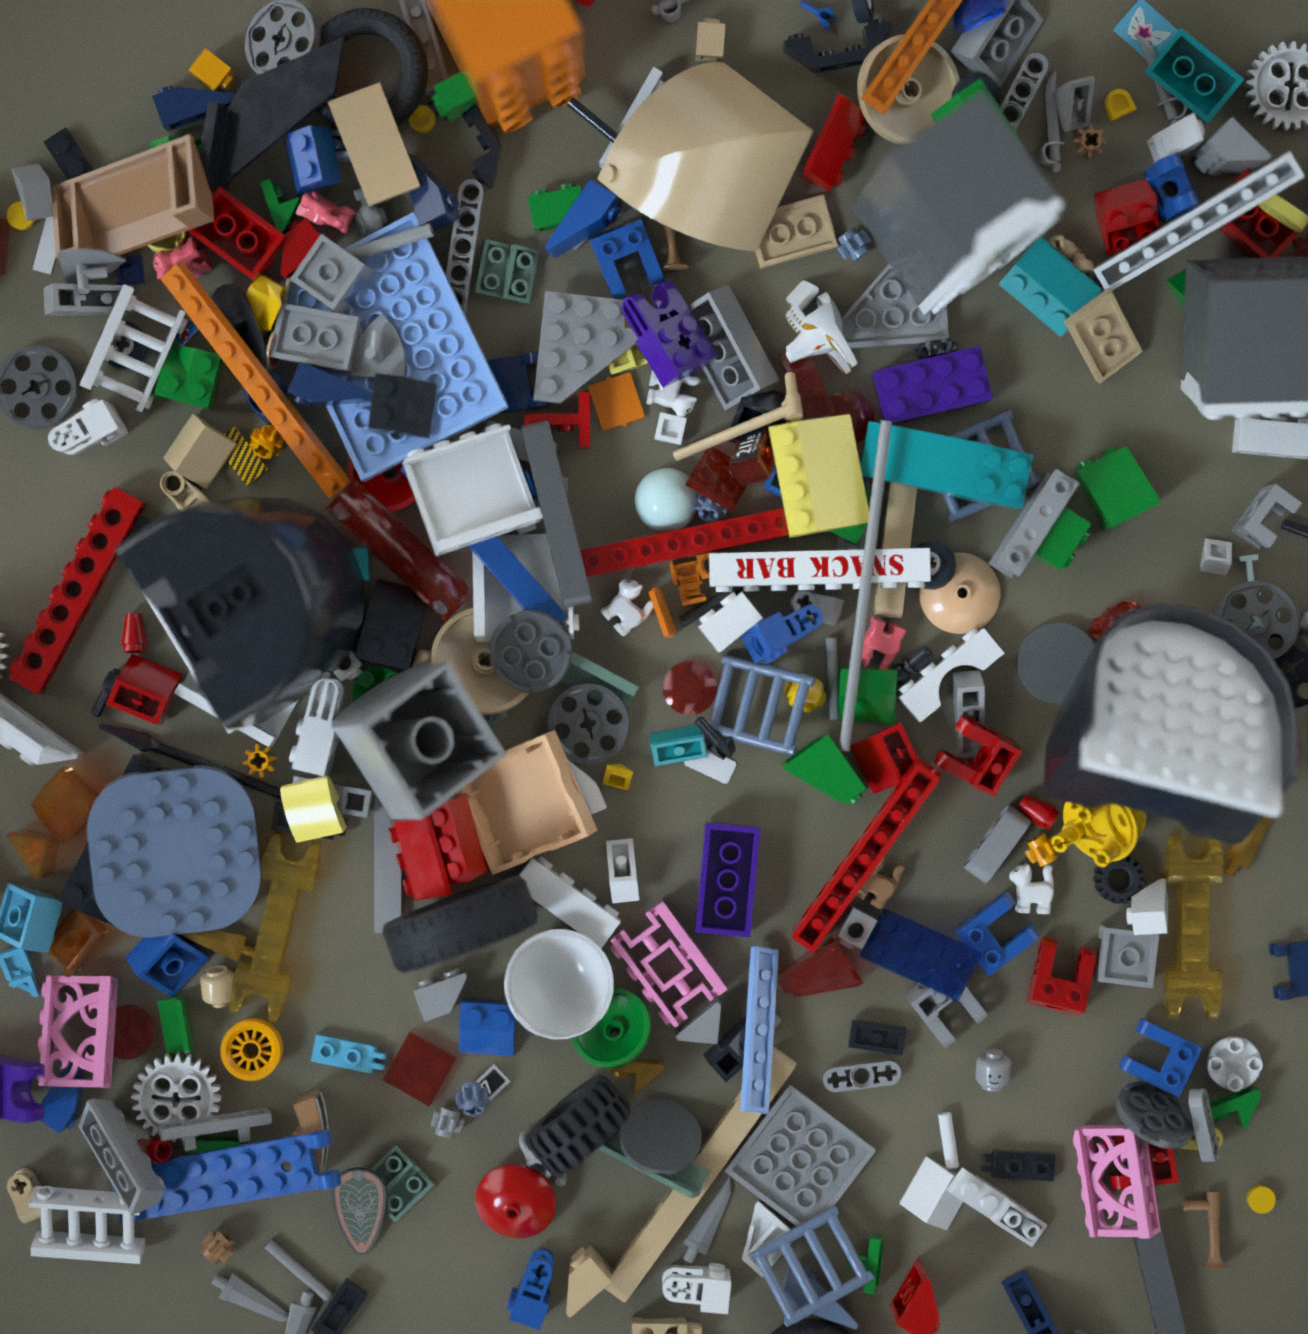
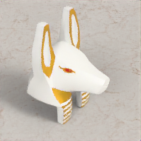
[785,292,857,375]

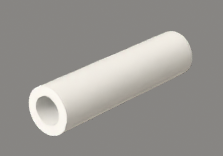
[938,1112,959,1169]

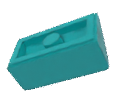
[649,725,708,766]

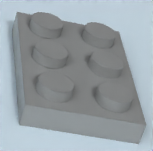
[270,303,361,372]

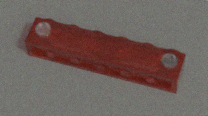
[325,478,473,621]

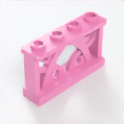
[36,975,118,1088]
[1073,1125,1161,1239]

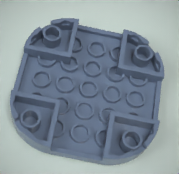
[87,765,261,937]

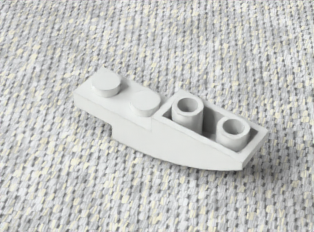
[947,1167,1047,1247]

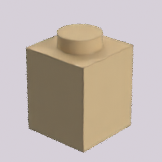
[695,19,725,62]

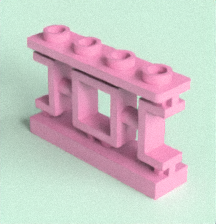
[609,899,728,1028]

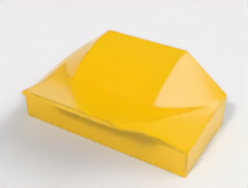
[246,275,286,337]

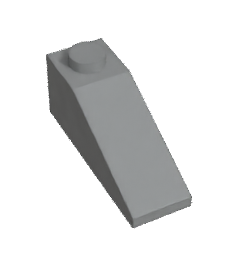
[44,283,134,316]
[953,670,985,758]

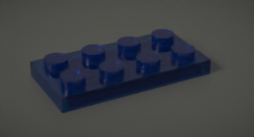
[859,908,982,1002]

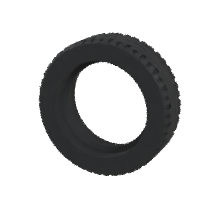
[382,876,538,973]

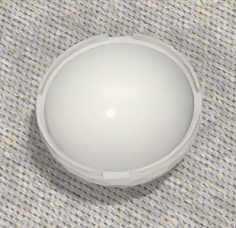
[504,929,614,1039]

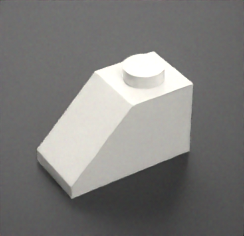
[606,838,639,903]
[1126,879,1168,935]

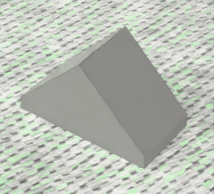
[1053,76,1095,132]
[12,164,53,221]
[675,998,721,1044]

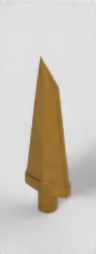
[1224,797,1282,877]
[178,930,257,962]

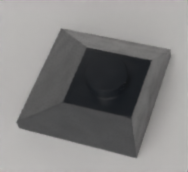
[728,390,791,457]

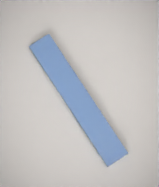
[740,946,779,1114]

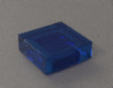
[115,256,145,285]

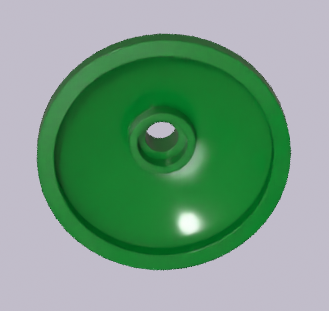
[572,988,651,1069]

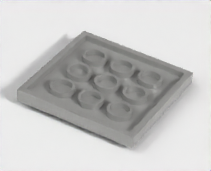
[724,1083,876,1232]

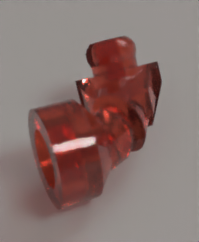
[1089,601,1142,638]

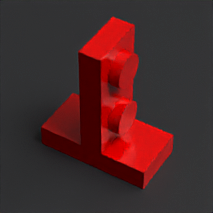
[524,392,590,449]

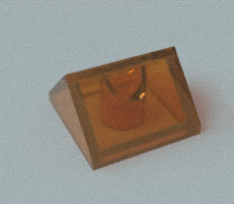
[7,828,61,881]
[47,908,110,978]

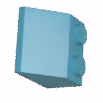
[0,883,63,953]

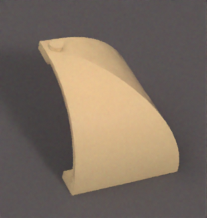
[597,62,813,251]

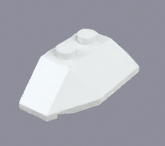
[0,693,84,766]

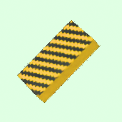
[224,426,269,486]

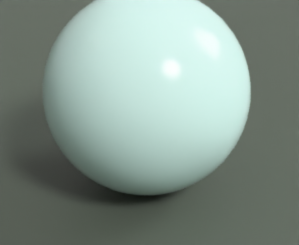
[635,468,699,533]

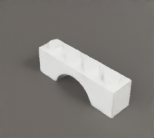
[897,627,1004,722]

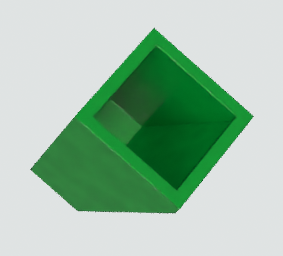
[1073,445,1161,530]
[780,733,866,805]

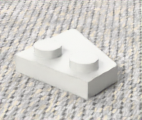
[742,1200,792,1277]

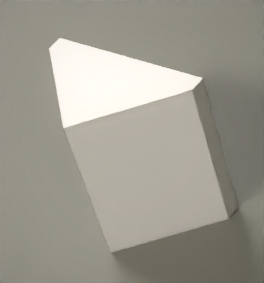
[899,1156,963,1230]

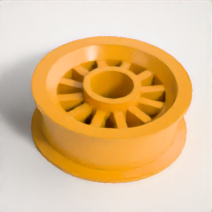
[220,1018,283,1081]

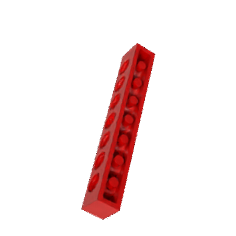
[9,486,147,694]
[580,508,789,578]
[791,756,941,953]

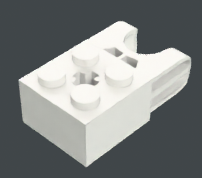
[289,678,344,776]

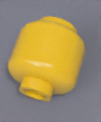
[784,673,826,713]

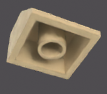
[566,1245,612,1318]

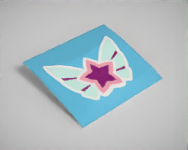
[1113,0,1178,59]

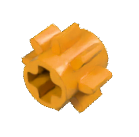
[249,425,284,459]
[242,744,278,778]
[1025,833,1058,867]

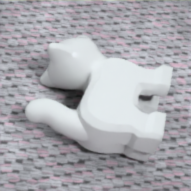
[646,370,700,417]
[600,579,654,636]
[1009,862,1054,914]

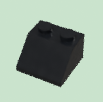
[368,373,437,439]

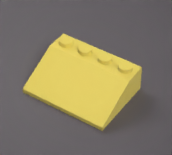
[769,414,869,538]

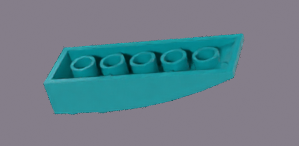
[860,421,1033,510]

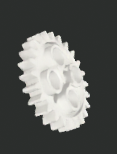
[1244,41,1308,132]
[131,1052,222,1142]

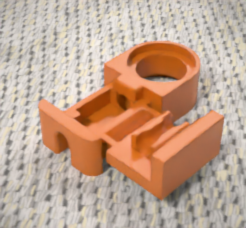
[669,552,714,606]

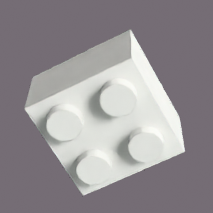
[698,592,762,653]

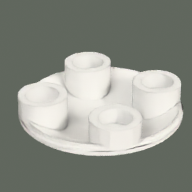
[1207,1036,1263,1092]

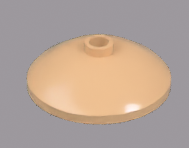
[919,553,1001,634]

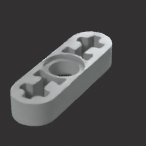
[822,1059,901,1092]
[1189,1089,1219,1162]

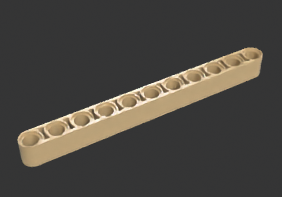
[604,1047,797,1303]

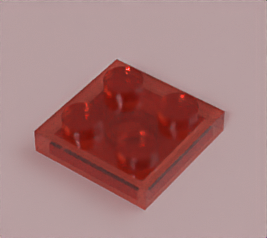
[685,447,756,512]
[383,1032,457,1107]

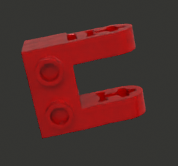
[934,715,1022,797]
[1025,936,1097,1016]
[1103,1135,1179,1190]

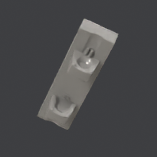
[158,1108,272,1151]

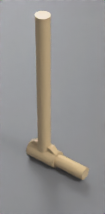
[673,372,803,461]

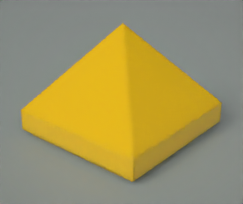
[602,764,633,791]

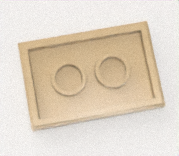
[755,194,839,269]
[1064,288,1144,384]

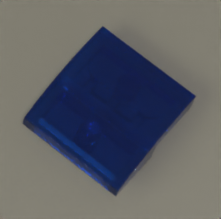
[953,0,1007,35]

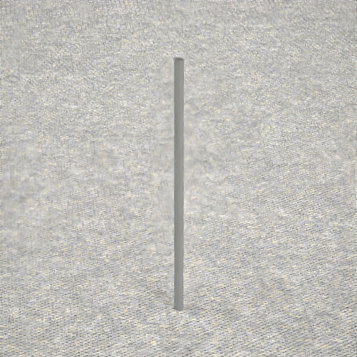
[839,421,892,751]

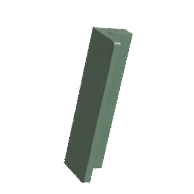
[560,652,639,714]
[598,1129,711,1198]

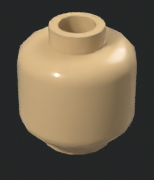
[200,965,237,1008]

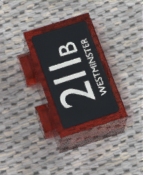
[729,424,775,487]

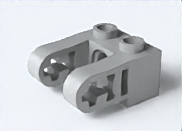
[904,962,988,1049]

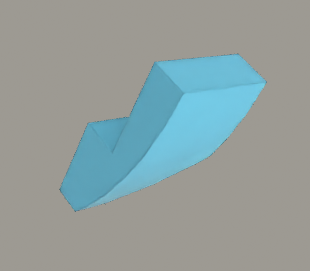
[0,947,40,997]

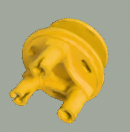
[1051,802,1146,867]

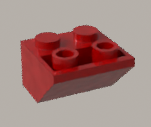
[1093,179,1159,255]
[106,654,183,725]
[850,722,917,794]

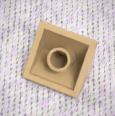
[163,413,237,489]

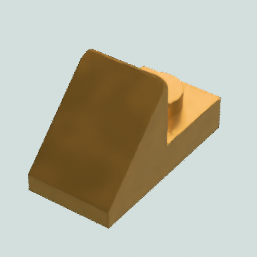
[609,1058,664,1095]

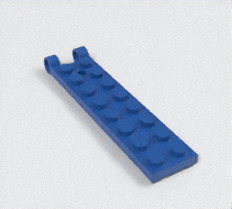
[112,1129,342,1223]

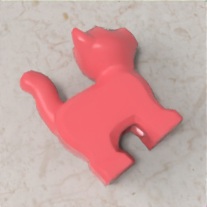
[296,190,355,234]
[153,237,213,279]
[851,616,906,669]

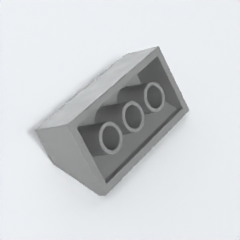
[688,284,780,411]
[78,1098,165,1216]

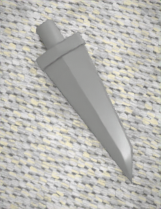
[683,1177,731,1264]
[211,1273,289,1322]
[285,1290,317,1334]

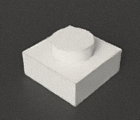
[654,412,687,446]

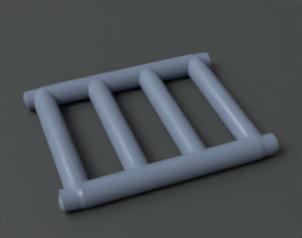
[943,410,1041,522]
[709,654,815,756]
[748,1206,874,1327]

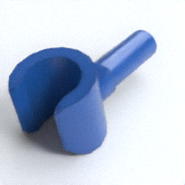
[800,0,837,29]

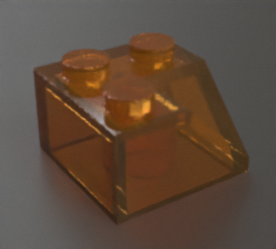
[30,765,99,844]

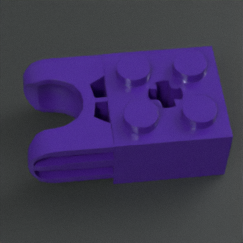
[621,281,718,388]
[0,1056,45,1123]

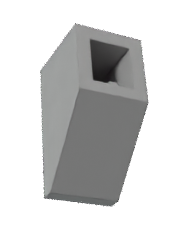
[414,968,468,1022]

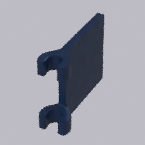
[487,351,550,414]
[1268,941,1308,1000]

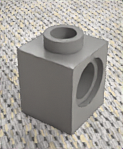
[836,905,877,950]

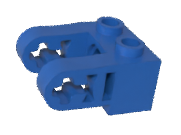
[1143,152,1200,223]
[588,218,665,299]
[741,605,823,664]
[952,891,1041,976]
[1118,1018,1203,1098]
[506,1247,554,1330]

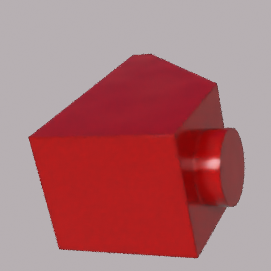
[281,218,320,279]

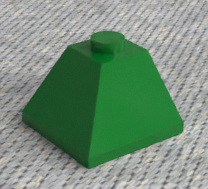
[839,666,898,724]

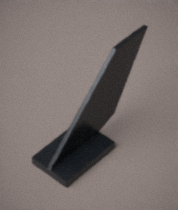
[199,37,345,193]

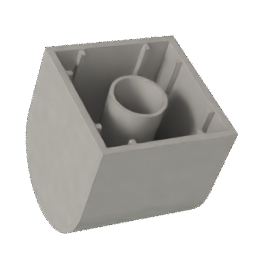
[331,662,507,819]

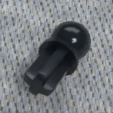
[890,646,934,685]

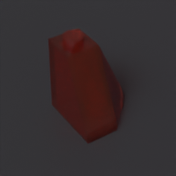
[777,935,864,998]

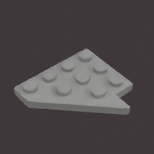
[842,264,949,349]
[533,291,638,404]

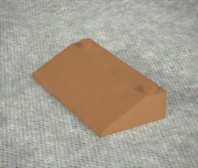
[51,134,214,261]

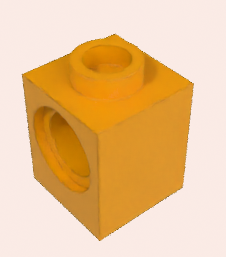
[189,48,235,92]

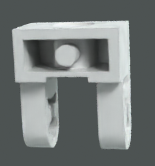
[48,399,129,455]
[662,1263,731,1314]

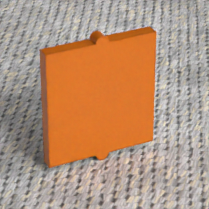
[588,372,645,431]
[649,587,678,638]

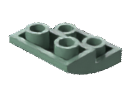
[472,239,540,304]
[370,1145,436,1223]

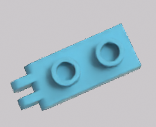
[311,1033,387,1073]

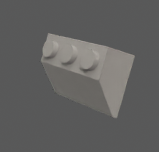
[951,0,1044,88]
[1191,117,1271,176]

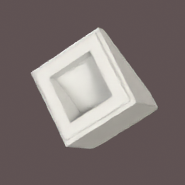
[786,280,819,311]
[1200,538,1232,575]

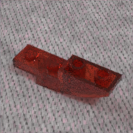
[778,351,837,420]

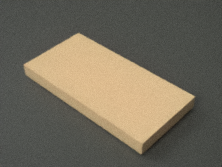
[328,82,420,207]

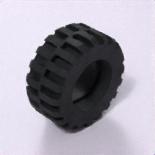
[526,1075,631,1176]

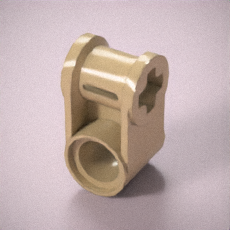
[160,471,211,510]
[7,1168,41,1224]

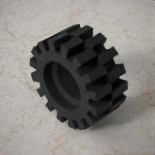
[1093,856,1145,904]

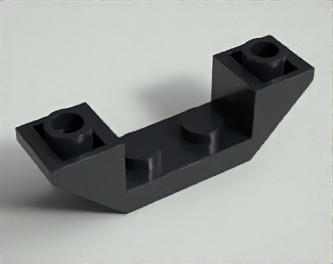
[782,19,892,74]
[428,90,502,190]

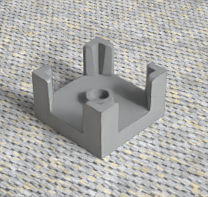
[290,234,373,314]
[1231,484,1302,550]
[1093,924,1159,988]

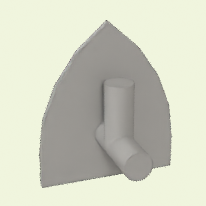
[57,248,126,294]
[350,314,405,378]

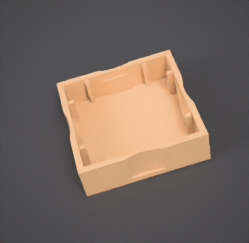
[457,730,597,875]

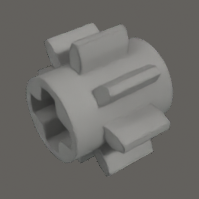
[430,1106,465,1138]

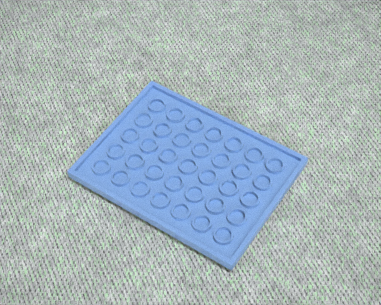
[280,212,509,482]

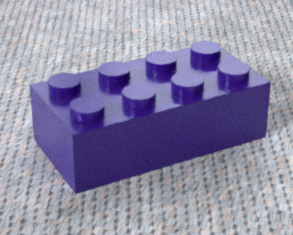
[871,346,993,425]
[695,821,760,937]

